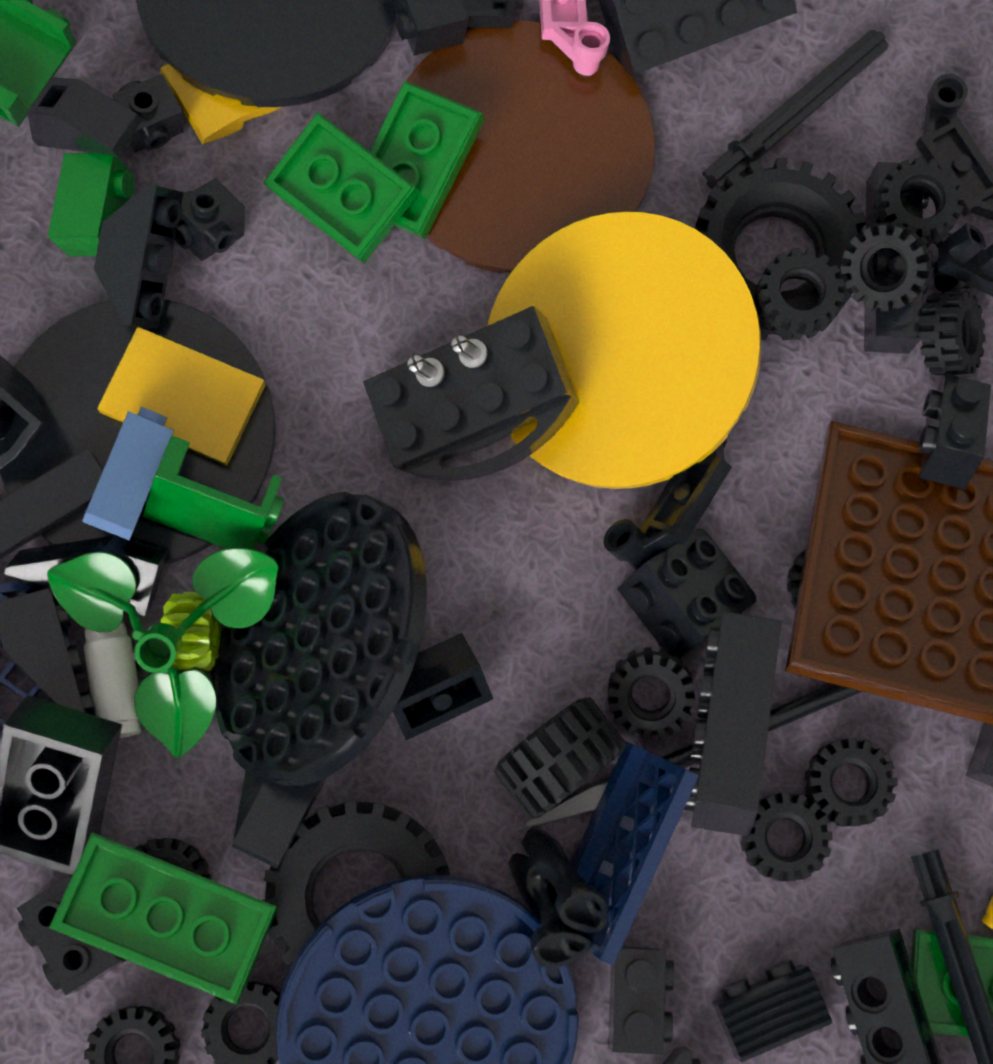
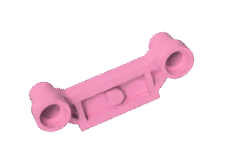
[539,0,610,76]

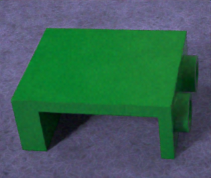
[0,0,77,127]
[143,435,284,549]

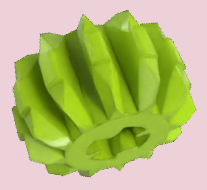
[160,591,222,671]

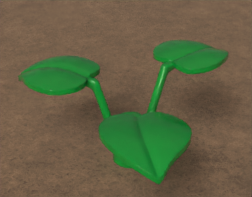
[47,548,279,758]

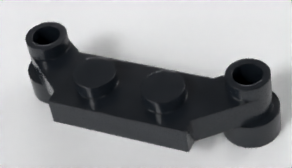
[915,74,993,220]
[603,438,732,570]

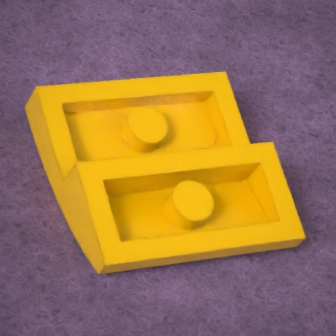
[160,63,281,144]

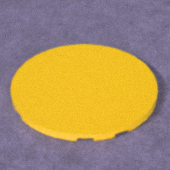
[487,212,761,489]

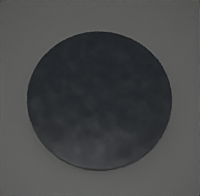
[136,0,397,107]
[0,299,276,565]
[214,492,427,786]

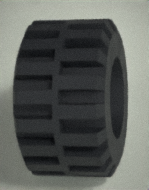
[494,697,627,819]

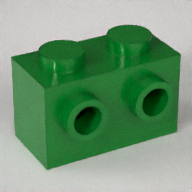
[48,153,135,257]

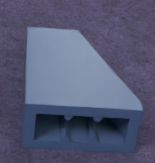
[82,407,174,540]

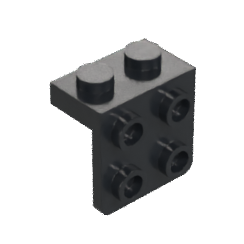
[617,529,756,659]

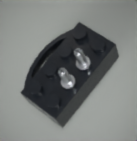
[363,306,579,481]

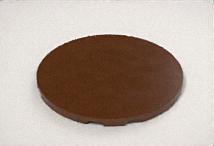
[406,21,655,274]

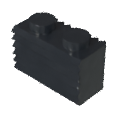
[712,959,833,1063]

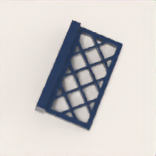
[571,742,699,966]

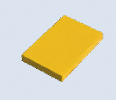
[97,327,266,467]

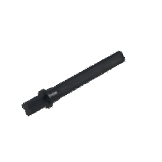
[702,30,888,189]
[911,849,993,1064]

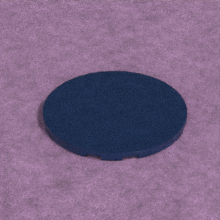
[275,875,579,1064]

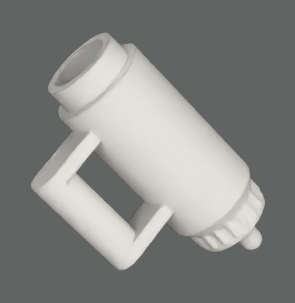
[83,622,169,738]

